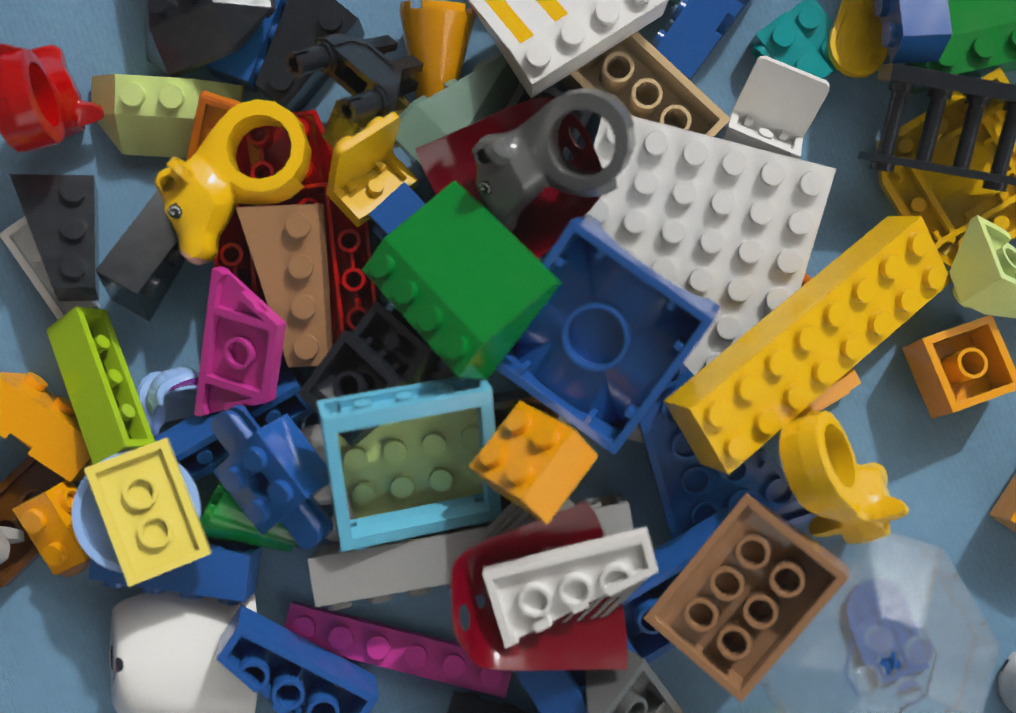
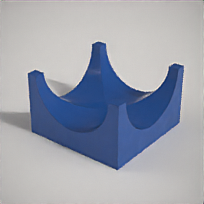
[496,214,720,455]

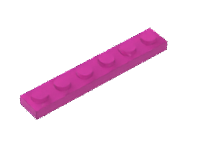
[284,601,512,698]

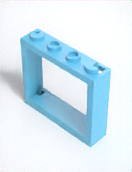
[317,376,501,552]

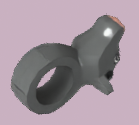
[472,88,636,232]

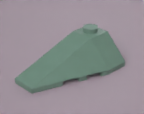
[395,51,520,178]

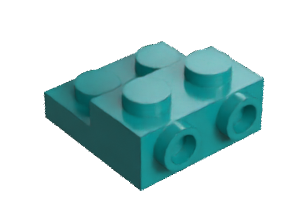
[749,0,837,80]

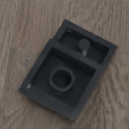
[298,300,441,446]

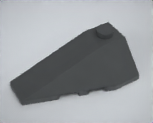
[585,649,684,713]

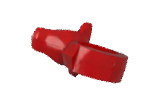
[0,43,104,153]

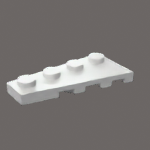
[483,527,658,648]

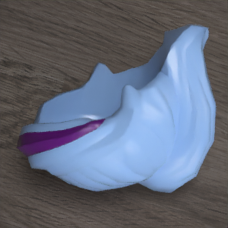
[136,367,199,437]

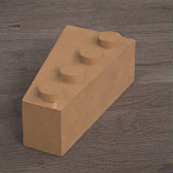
[236,204,333,367]

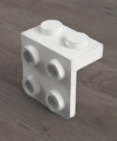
[723,56,830,159]

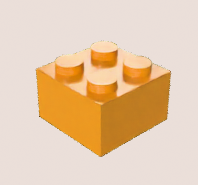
[902,315,1016,419]
[469,401,598,524]

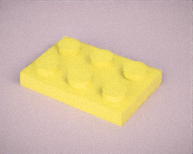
[84,438,212,587]

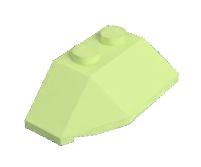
[91,74,244,158]

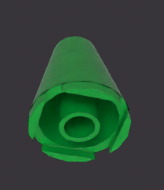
[200,480,301,553]

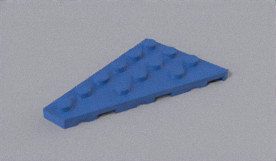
[638,364,817,539]

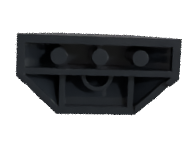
[144,0,276,78]

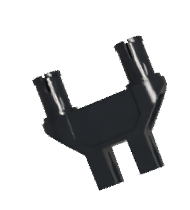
[285,34,424,124]

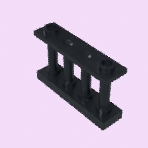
[858,63,1016,192]

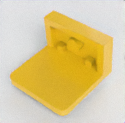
[326,112,418,228]

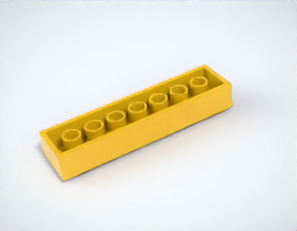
[664,216,952,475]

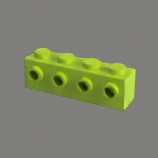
[46,306,155,465]

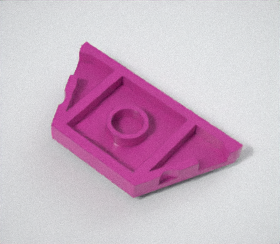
[194,266,286,416]

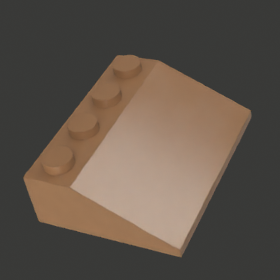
[643,493,849,703]

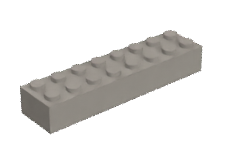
[307,493,634,611]

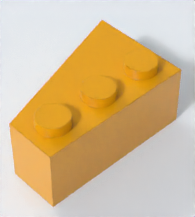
[0,372,93,482]

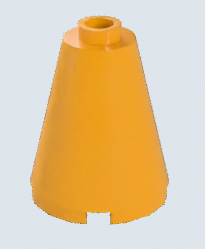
[399,0,476,99]

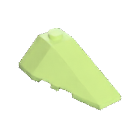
[949,215,1016,318]

